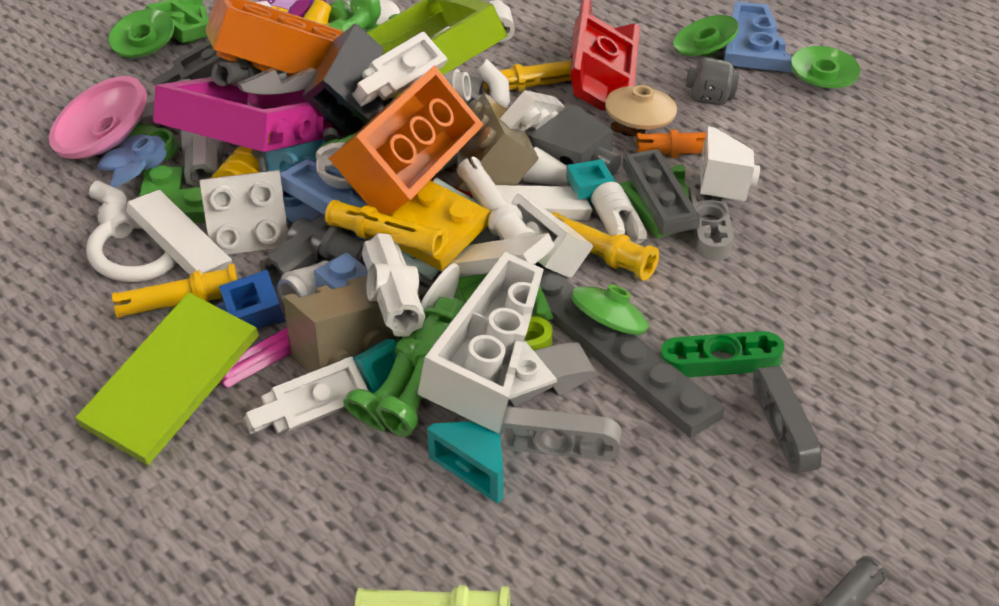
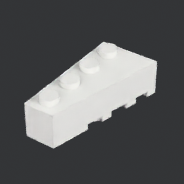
[418,252,544,434]

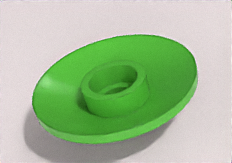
[109,9,174,58]
[673,15,739,56]
[791,46,860,88]
[571,284,649,335]

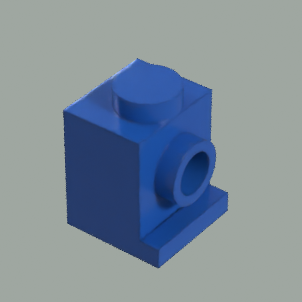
[217,270,286,329]

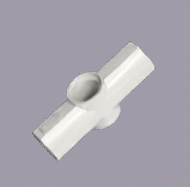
[362,233,425,337]

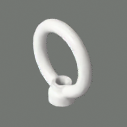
[86,202,177,282]

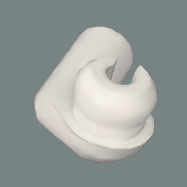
[475,59,510,108]
[89,180,127,213]

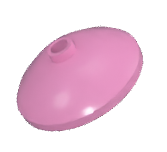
[49,76,147,159]

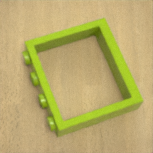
[367,0,508,99]

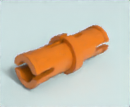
[636,129,707,158]

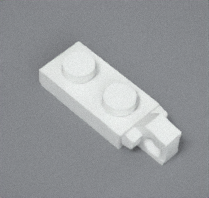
[352,32,448,106]
[243,356,368,434]

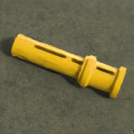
[551,212,659,281]
[112,263,238,319]

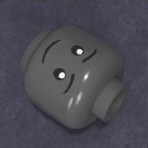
[685,57,739,105]

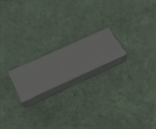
[622,149,700,235]

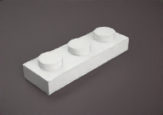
[500,90,565,132]

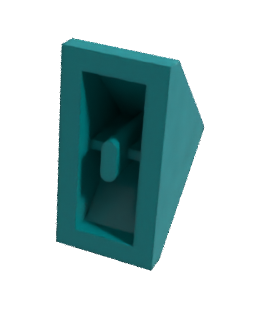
[427,421,504,504]

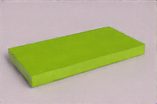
[75,292,259,466]

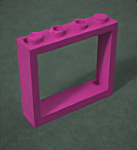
[153,76,345,152]

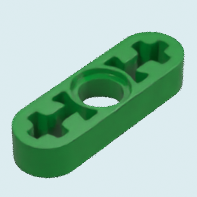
[660,331,785,378]

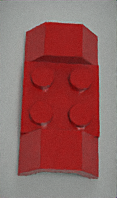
[570,0,640,111]

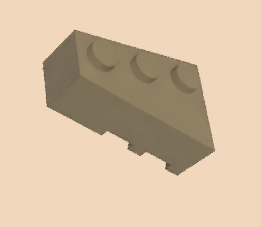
[456,93,539,193]
[283,275,420,373]

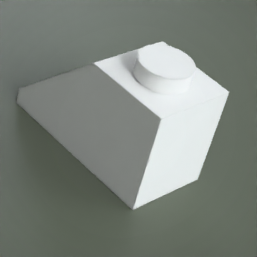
[700,127,760,201]
[510,193,593,278]

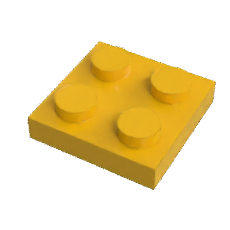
[389,180,491,272]

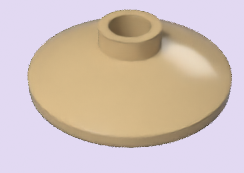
[605,85,677,129]

